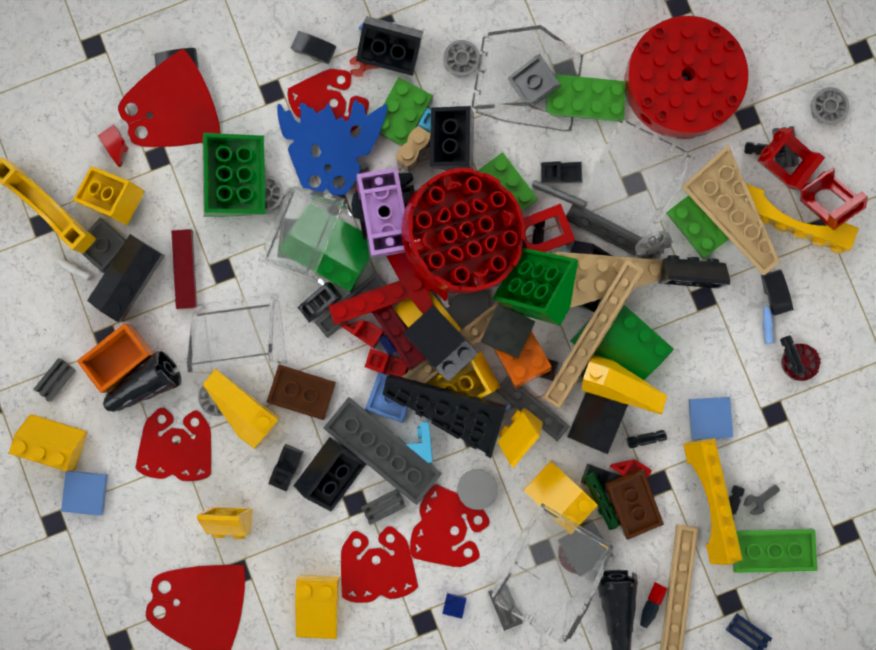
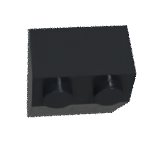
[403,305,478,381]

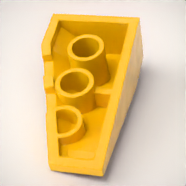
[582,355,668,415]
[202,368,279,449]

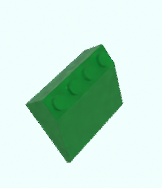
[202,133,266,217]
[279,203,371,293]
[492,248,578,326]
[570,305,674,380]

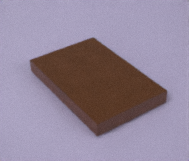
[266,364,336,420]
[605,469,664,540]

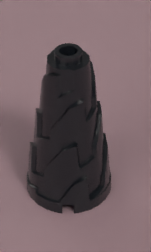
[103,351,182,412]
[596,570,638,650]

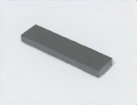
[566,204,642,256]
[315,272,386,338]
[495,375,570,441]

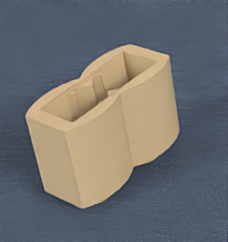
[396,126,430,172]

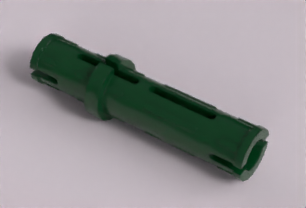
[582,470,620,530]

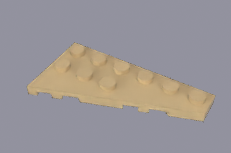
[681,144,780,275]
[552,252,663,308]

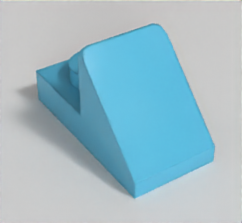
[406,421,433,463]

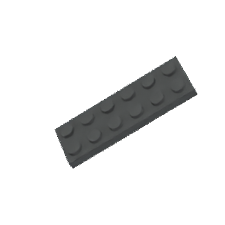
[323,397,442,505]

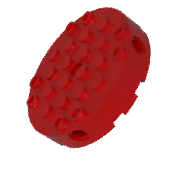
[624,16,749,139]
[401,168,525,294]

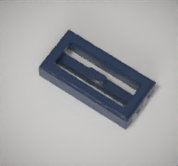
[725,613,773,650]

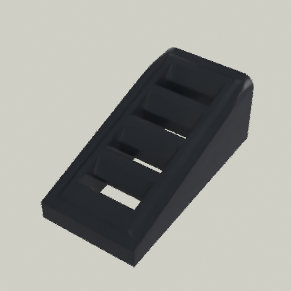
[297,282,342,323]

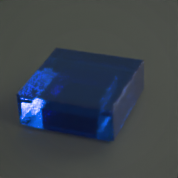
[379,335,397,355]
[442,593,467,619]

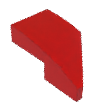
[97,124,128,168]
[341,320,385,349]
[609,459,652,478]

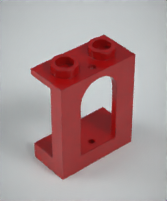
[757,128,825,191]
[800,167,868,230]
[522,203,575,252]

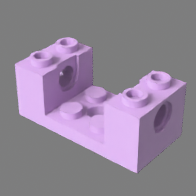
[356,168,406,258]

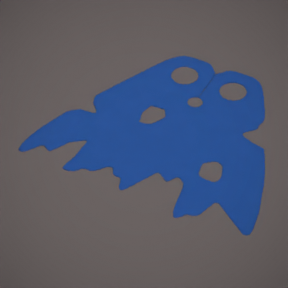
[277,100,387,195]

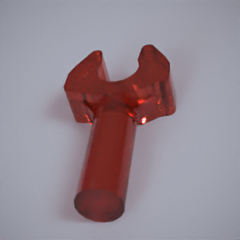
[349,56,380,77]

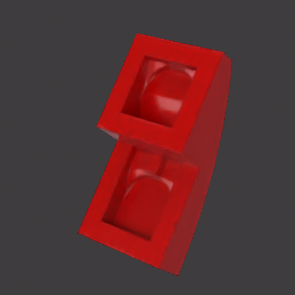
[364,348,408,377]

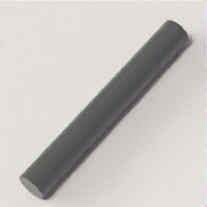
[532,180,588,209]

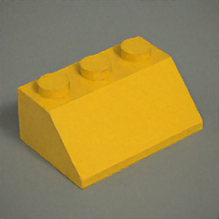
[8,414,88,471]

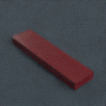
[171,229,197,309]
[372,306,427,371]

